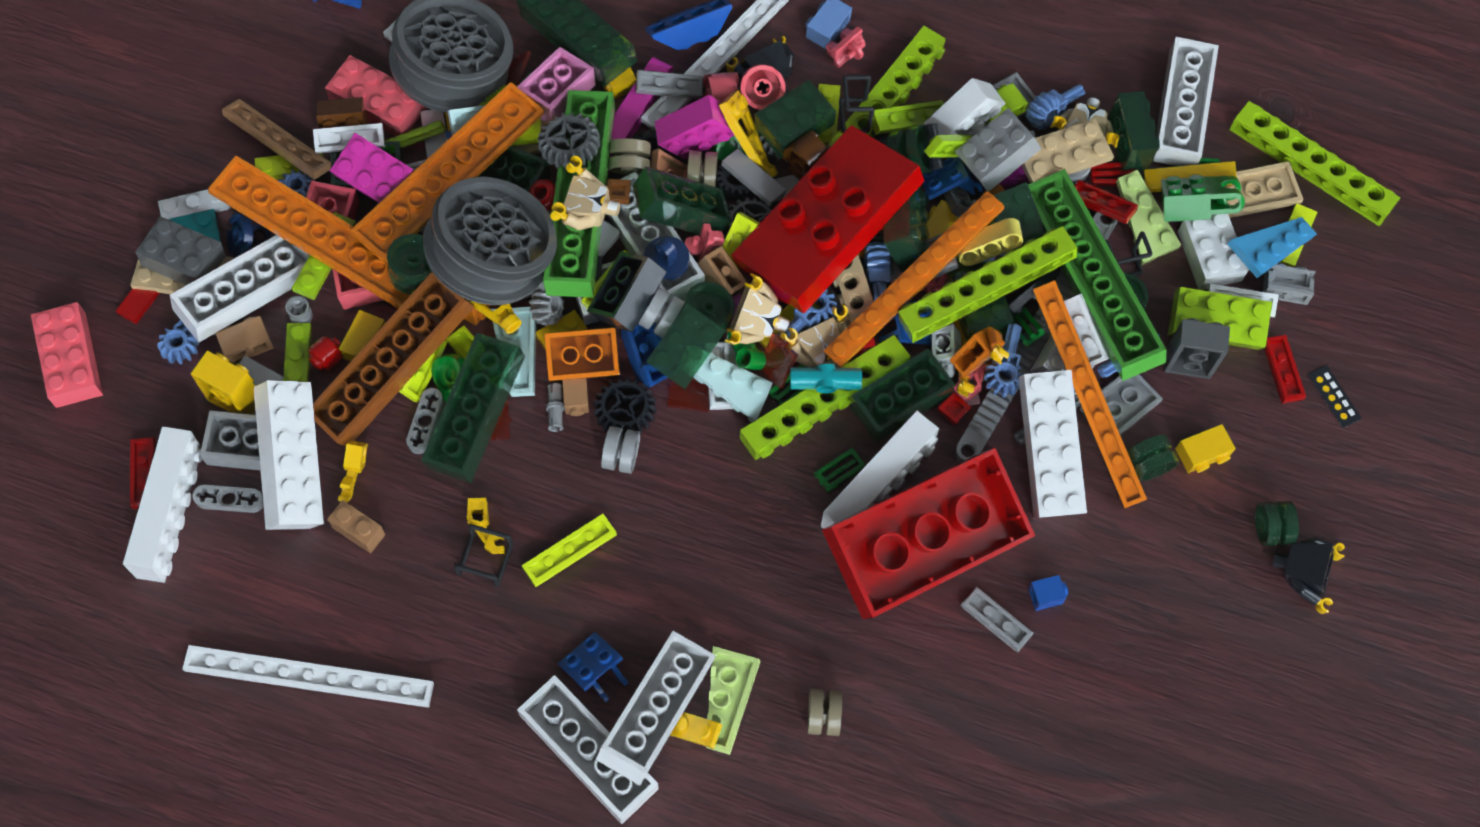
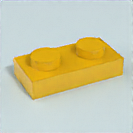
[536,310,587,350]
[670,712,722,749]

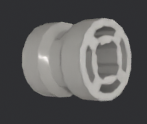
[285,296,313,323]

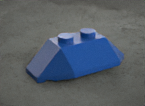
[645,0,732,50]

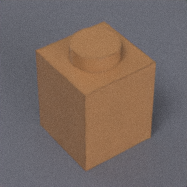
[563,378,589,416]

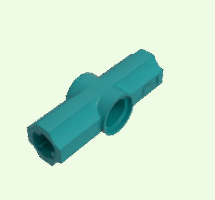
[790,364,862,394]

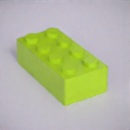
[1168,287,1272,350]

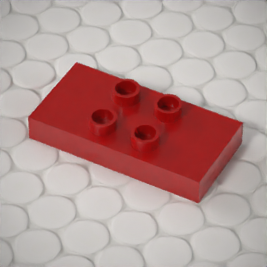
[731,125,924,314]
[821,448,1035,619]

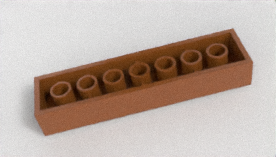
[313,272,474,447]

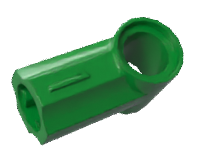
[728,332,766,371]

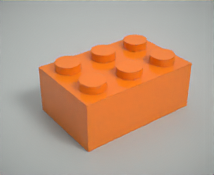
[545,328,620,381]

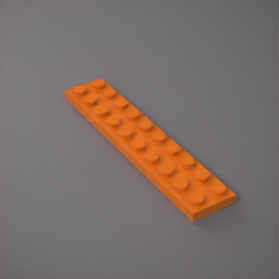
[350,82,544,263]
[208,156,430,309]

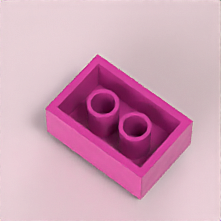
[654,95,735,160]
[330,133,414,204]

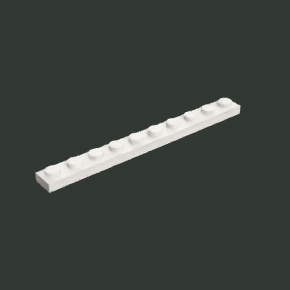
[641,0,789,131]
[183,645,434,708]

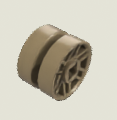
[608,139,651,175]
[687,150,718,193]
[807,688,842,736]

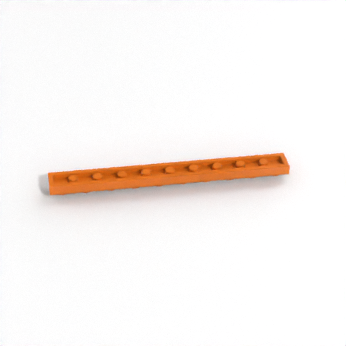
[823,191,1004,368]
[1033,280,1147,508]

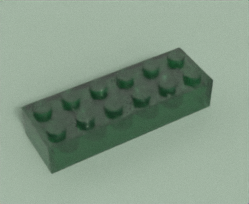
[516,0,637,87]
[421,333,525,483]

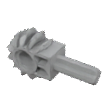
[529,280,565,325]

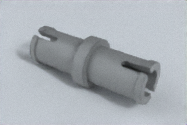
[546,383,565,432]

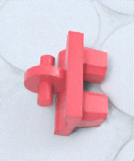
[826,26,866,68]
[684,223,724,264]

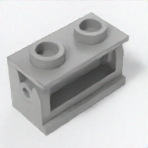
[1262,263,1316,305]

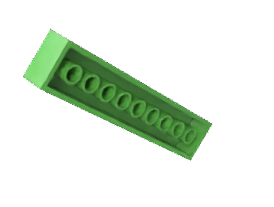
[543,90,615,297]
[1023,169,1166,381]

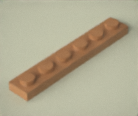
[222,99,331,180]

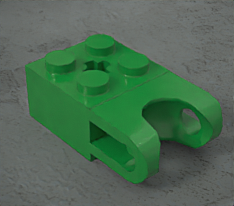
[1161,175,1245,222]

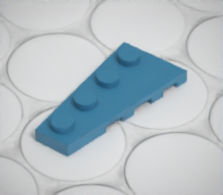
[1227,217,1317,278]

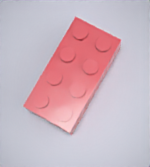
[325,55,427,137]
[31,302,103,408]

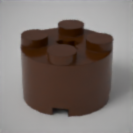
[783,130,830,181]

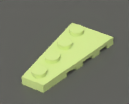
[1116,170,1181,265]
[706,646,760,755]

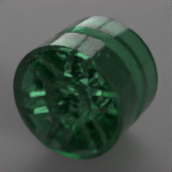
[1127,435,1180,481]
[1255,501,1299,546]

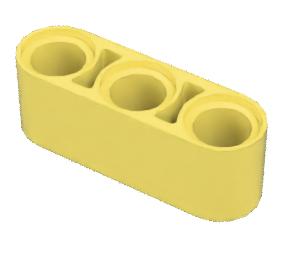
[958,218,1023,266]

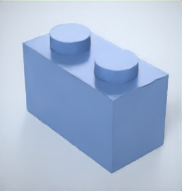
[805,0,852,50]

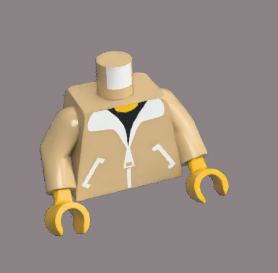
[1050,98,1119,148]
[550,156,620,231]
[725,273,789,345]
[780,304,848,368]

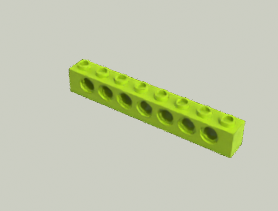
[828,26,946,147]
[1229,101,1401,226]
[898,226,1077,343]
[740,335,910,460]

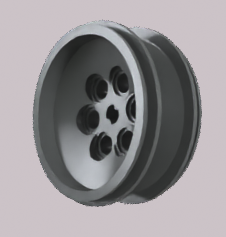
[389,0,513,112]
[423,177,557,305]

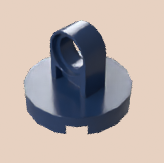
[227,213,271,259]
[643,236,690,281]

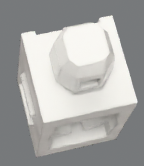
[932,323,961,378]

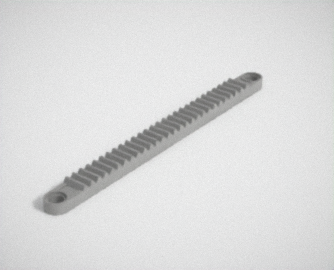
[955,212,1117,462]

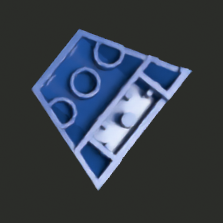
[621,309,705,388]

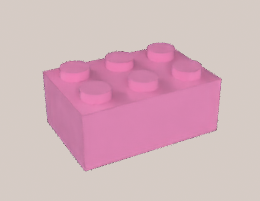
[517,47,596,122]

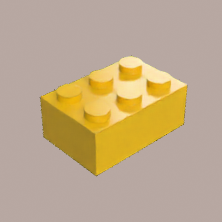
[191,351,255,415]

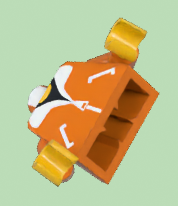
[949,326,1009,398]

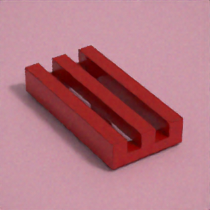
[1090,162,1136,187]

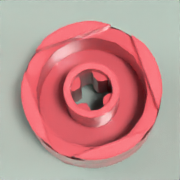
[740,64,785,110]
[703,72,742,103]

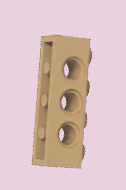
[834,254,874,326]

